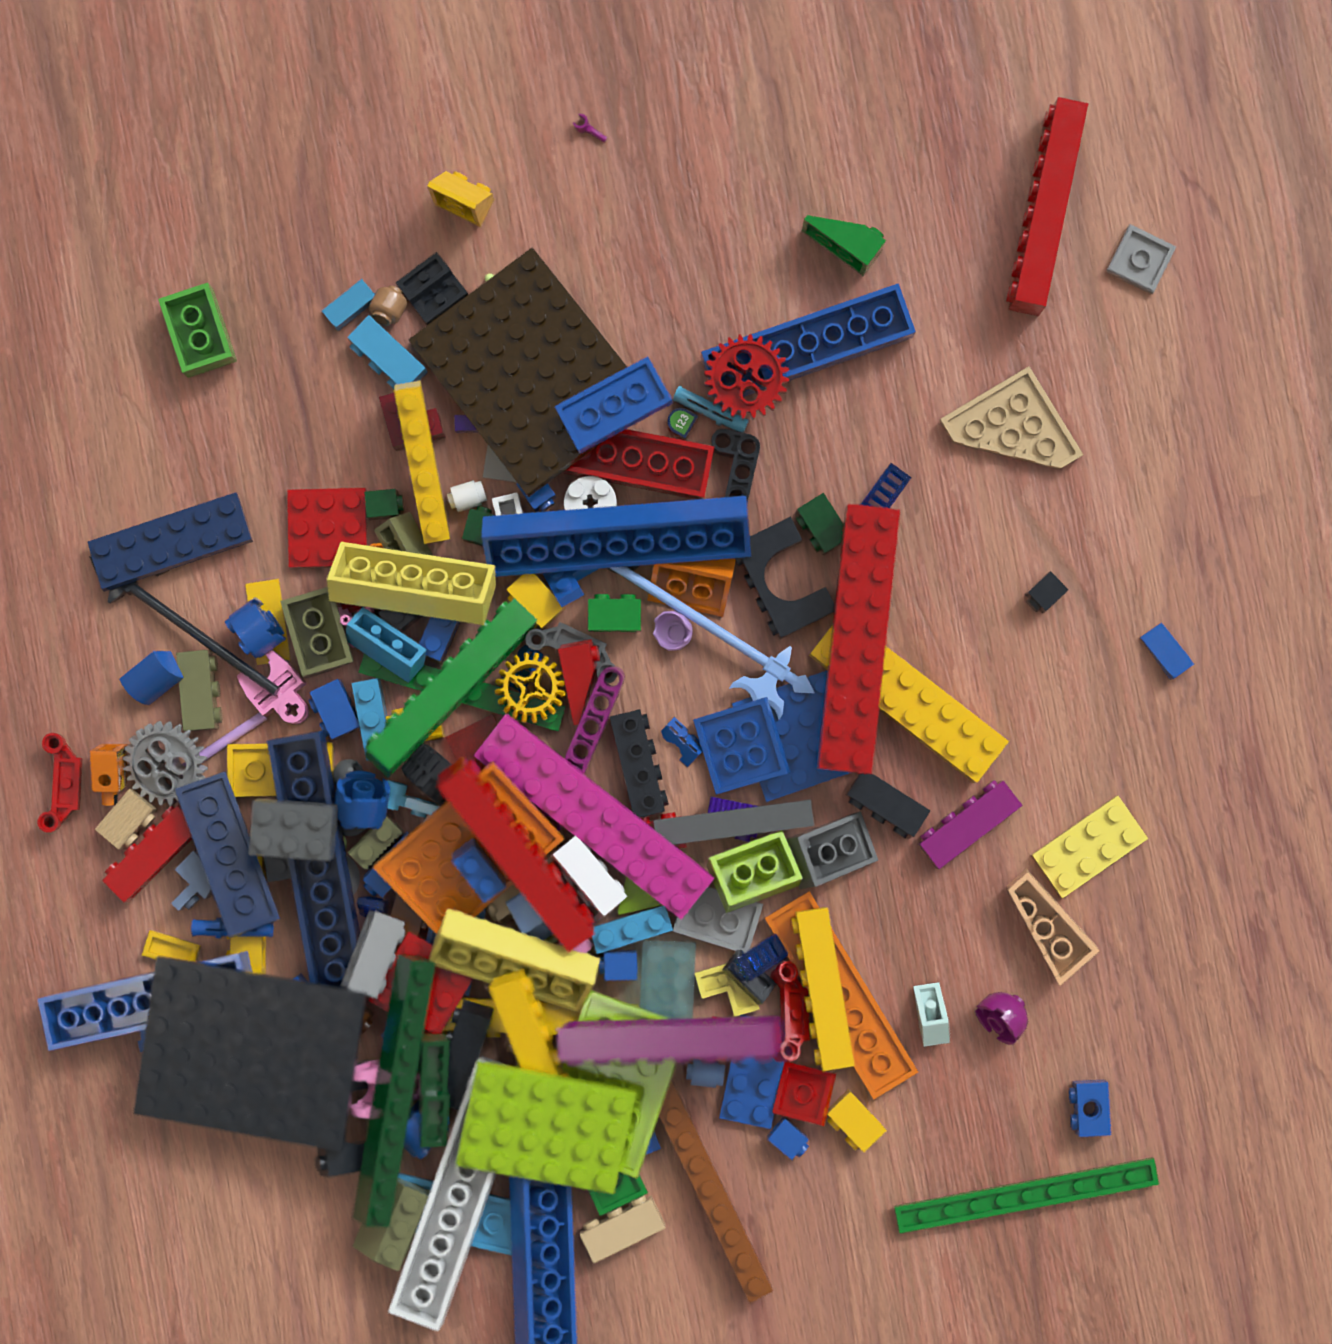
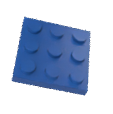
[693,697,790,795]

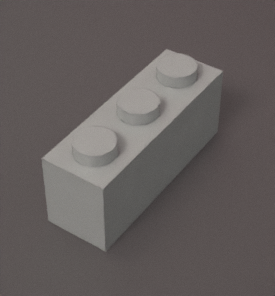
[341,910,405,998]

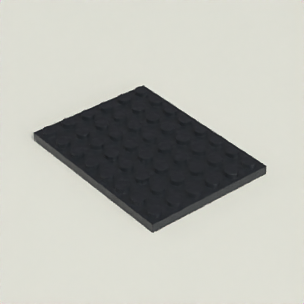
[134,955,367,1152]

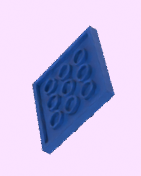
[732,671,851,802]

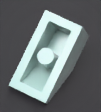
[913,982,950,1047]

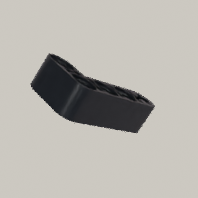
[711,429,760,503]

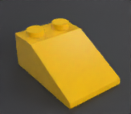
[427,171,494,227]

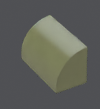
[374,512,433,556]

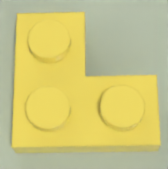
[695,963,760,1017]

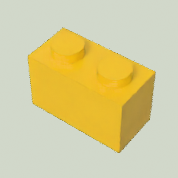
[506,574,566,630]
[827,1089,887,1152]

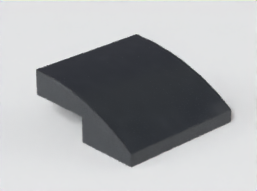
[395,252,469,325]

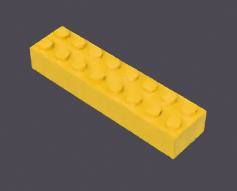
[809,626,1009,783]

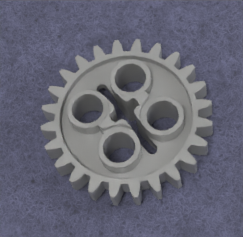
[123,721,208,806]

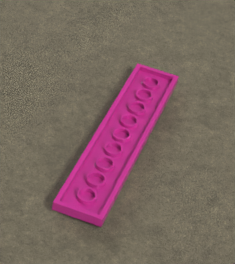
[474,714,715,920]

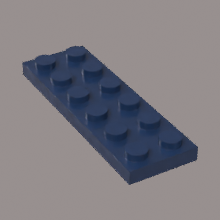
[87,492,253,592]
[175,772,280,938]

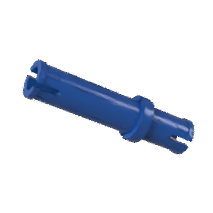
[191,918,274,939]

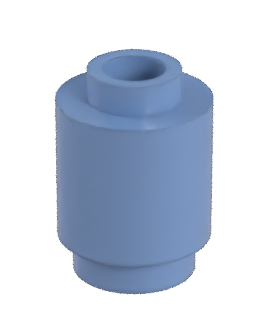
[686,1059,725,1088]

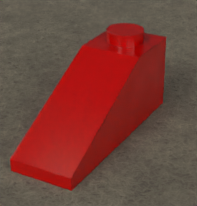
[558,639,600,725]

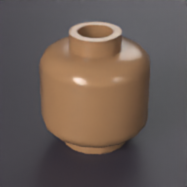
[369,285,407,326]

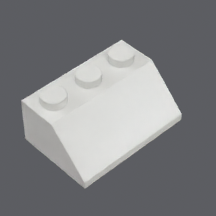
[547,836,627,923]

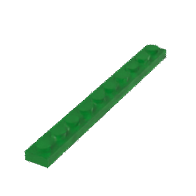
[894,1157,1159,1233]

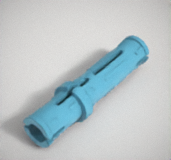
[672,386,749,433]

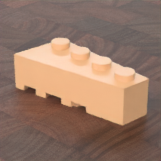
[1007,869,1099,986]

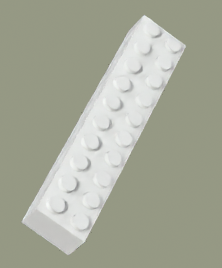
[389,1056,511,1331]

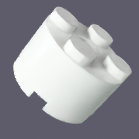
[564,476,617,510]

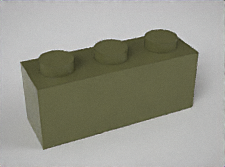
[176,650,223,731]

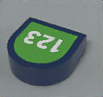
[667,408,698,439]

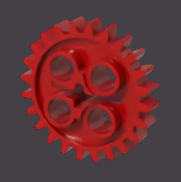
[704,334,789,420]

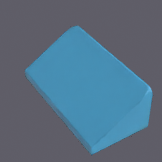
[322,279,375,331]

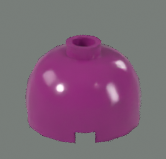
[975,992,1028,1045]

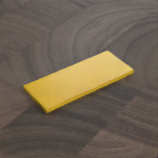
[245,579,291,665]

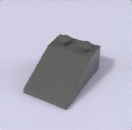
[786,811,878,889]

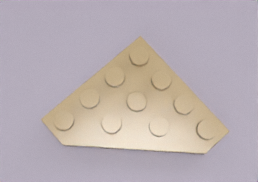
[939,367,1083,469]

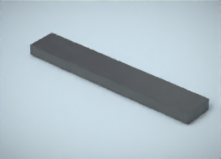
[654,800,814,844]

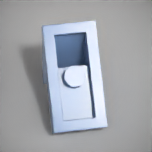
[506,893,553,940]

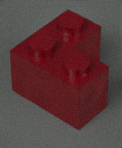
[379,392,446,451]

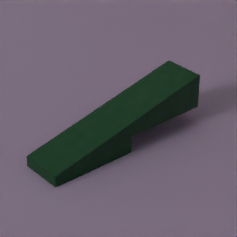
[419,1034,449,1148]

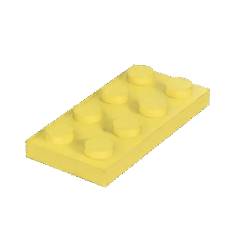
[1031,796,1148,898]

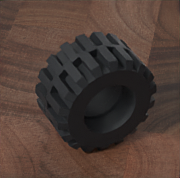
[401,744,451,806]

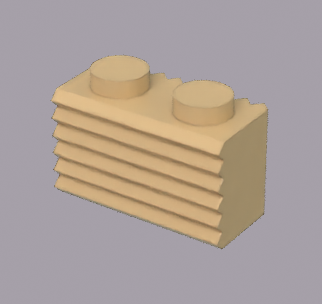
[95,789,157,849]

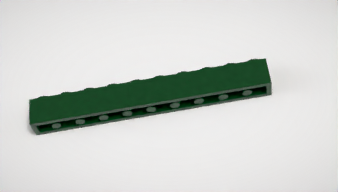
[352,954,436,1228]

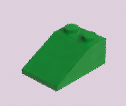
[801,215,886,276]

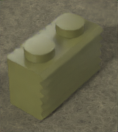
[348,814,405,869]

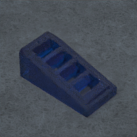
[860,463,911,508]
[357,895,390,917]
[734,934,788,983]

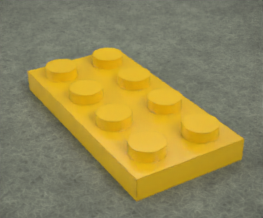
[227,742,334,797]

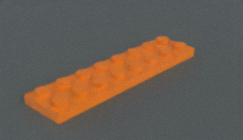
[765,891,918,1099]

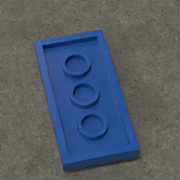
[555,357,673,453]
[719,1014,785,1129]

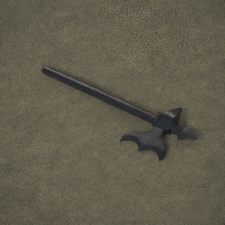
[89,556,280,696]

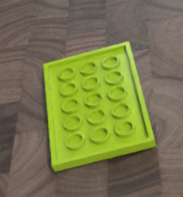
[562,990,677,1178]
[456,1061,636,1194]

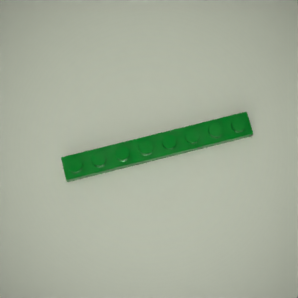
[358,653,566,732]

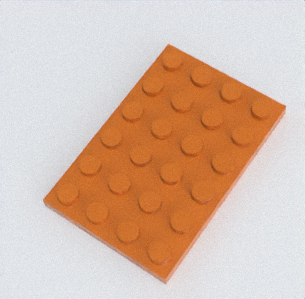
[373,761,564,934]

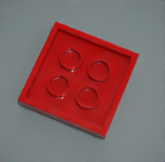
[287,488,368,568]
[368,931,473,1034]

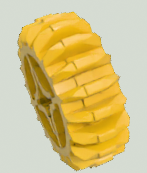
[495,653,566,723]

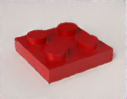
[772,1062,837,1126]

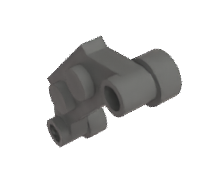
[526,622,618,683]

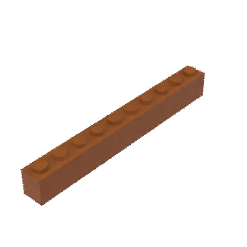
[659,1079,773,1303]

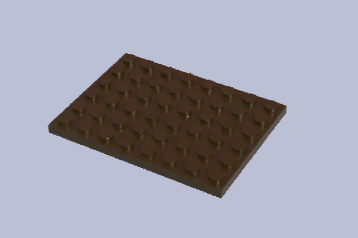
[408,247,627,497]

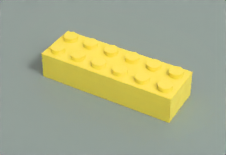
[327,542,496,625]
[429,909,599,1012]

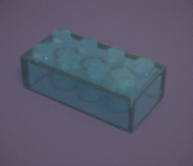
[640,939,696,1019]

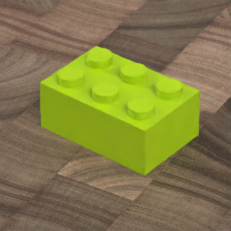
[706,831,803,913]

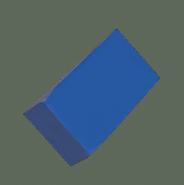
[1140,622,1194,680]

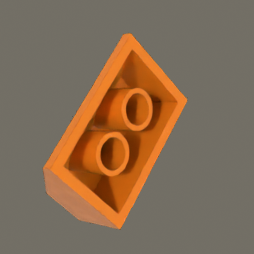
[647,558,736,617]

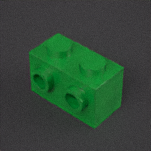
[588,594,641,632]

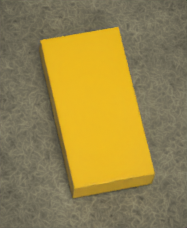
[142,930,201,962]

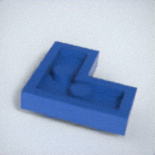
[542,569,598,608]

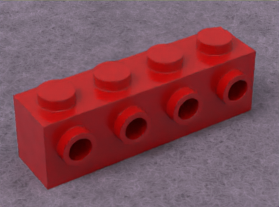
[102,806,192,903]

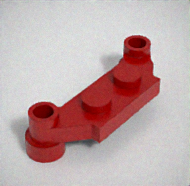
[37,733,83,833]
[770,961,810,1063]

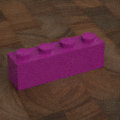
[918,780,1023,869]

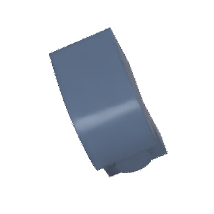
[171,850,212,911]

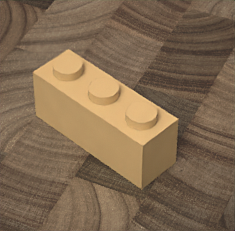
[580,1195,665,1263]

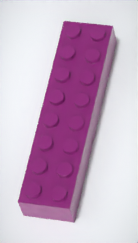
[558,1016,781,1065]

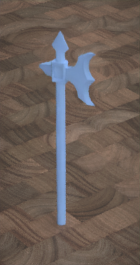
[610,566,815,721]

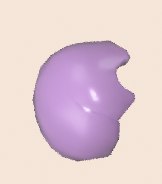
[653,611,693,651]

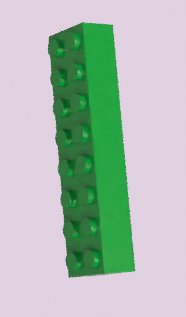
[365,598,537,778]

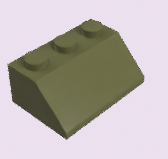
[280,587,353,678]
[353,1177,431,1271]

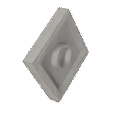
[1106,224,1176,294]

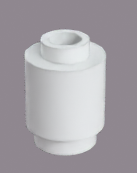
[447,480,487,512]

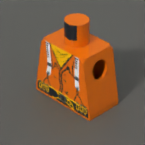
[90,744,127,806]

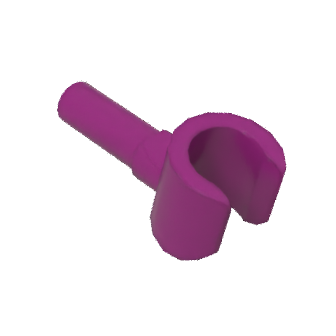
[573,114,608,143]

